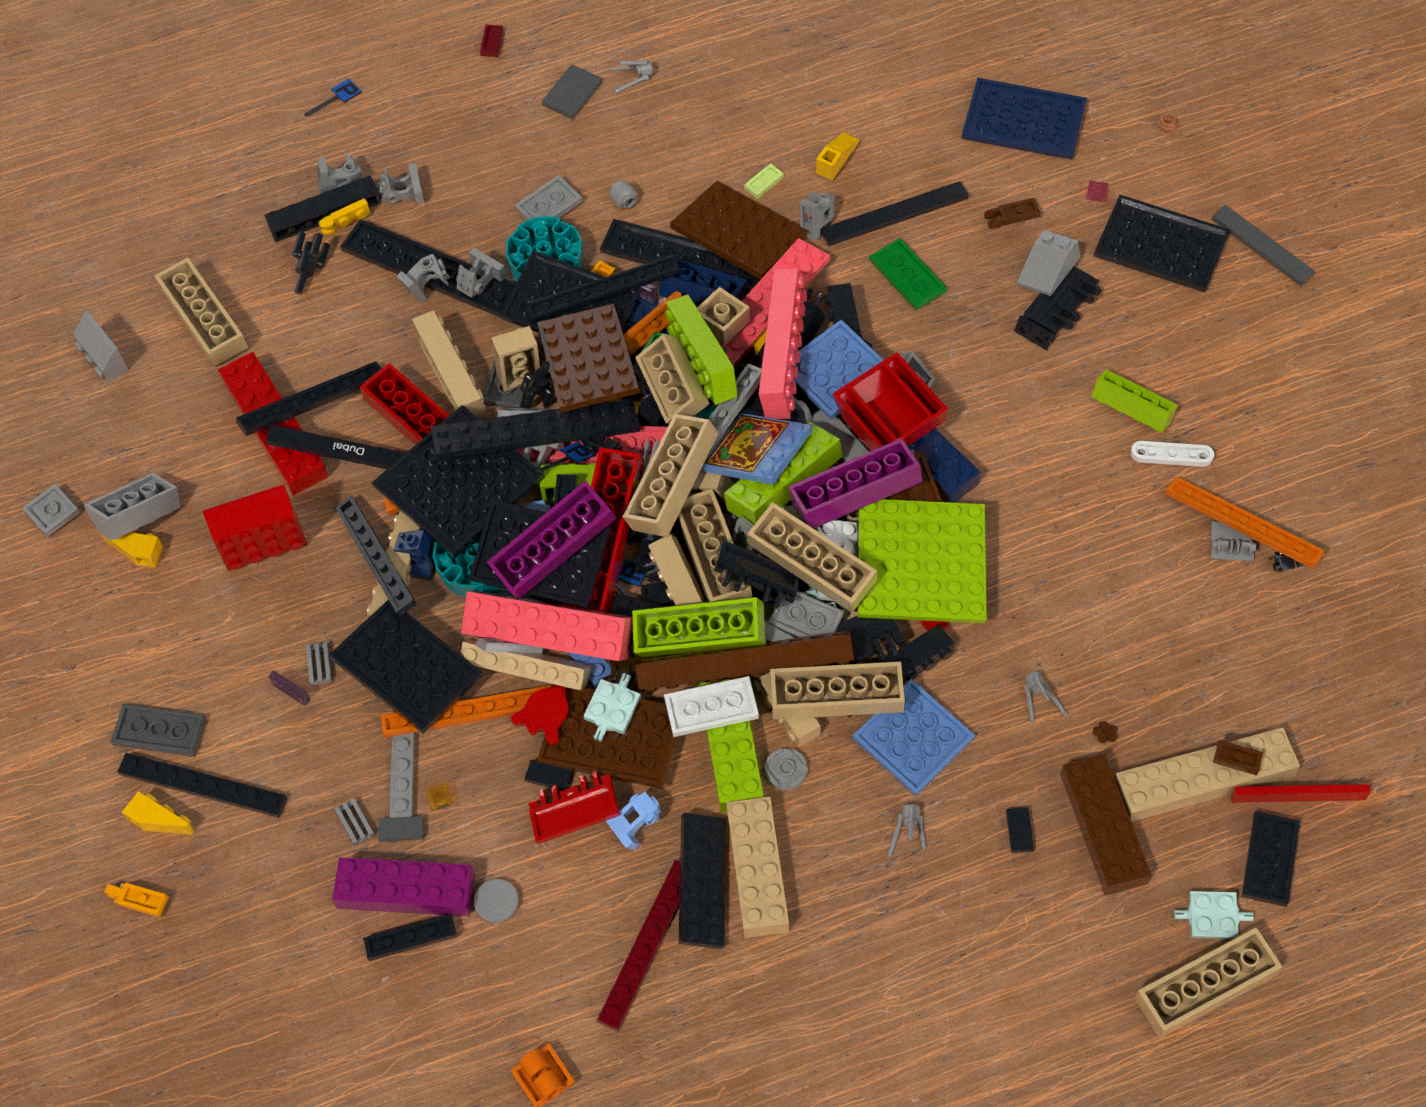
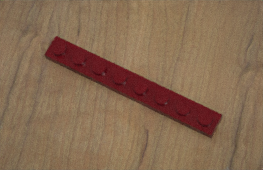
[597,860,680,1031]

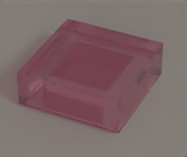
[1086,180,1108,202]

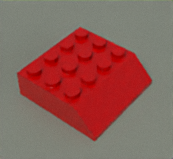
[832,352,948,451]
[202,484,307,571]

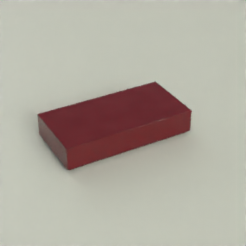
[480,24,504,57]

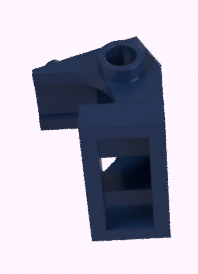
[394,529,435,580]

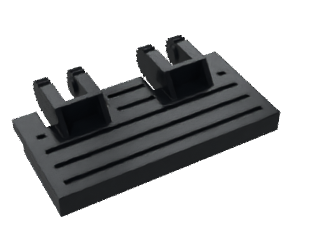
[1023,266,1101,335]
[627,519,688,581]
[714,540,800,609]
[828,616,904,666]

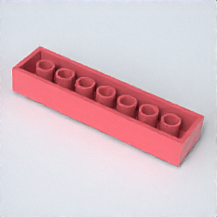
[759,268,807,419]
[461,591,633,661]

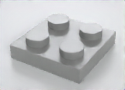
[22,484,80,537]

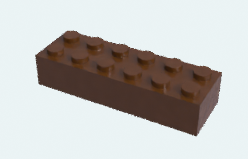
[1060,754,1152,896]

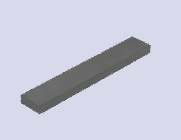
[1212,205,1315,286]

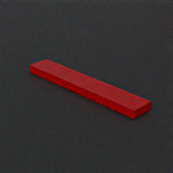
[1231,784,1371,803]

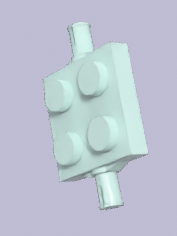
[583,673,641,741]
[1174,891,1254,939]

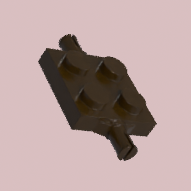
[599,648,668,693]

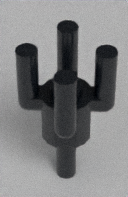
[292,232,330,294]
[520,361,555,409]

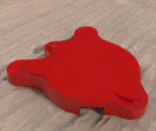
[511,685,569,745]

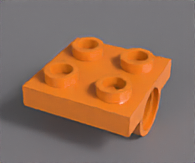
[510,1044,575,1107]

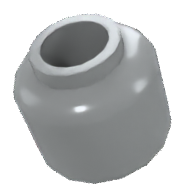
[609,180,637,209]

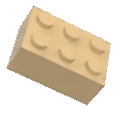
[491,326,540,392]

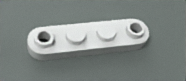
[1131,441,1214,467]

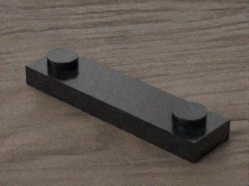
[363,914,457,961]

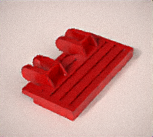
[528,770,621,844]

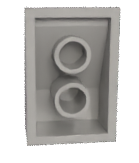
[1017,230,1081,296]

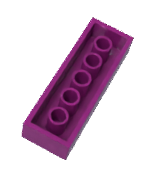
[788,438,922,529]
[487,480,617,600]
[332,857,475,917]

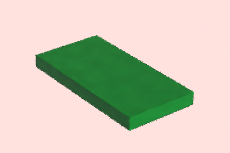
[869,238,947,311]

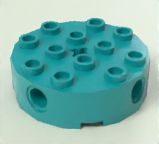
[506,216,584,281]
[433,534,502,598]

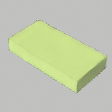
[744,163,784,199]

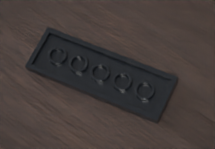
[678,813,726,949]

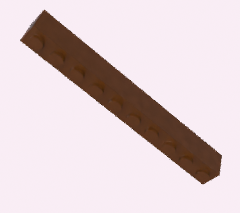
[635,630,854,692]

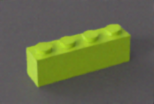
[1091,369,1178,433]

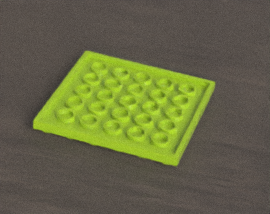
[857,499,987,623]

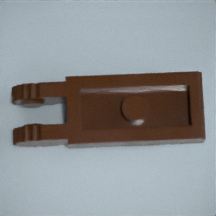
[984,198,1041,229]

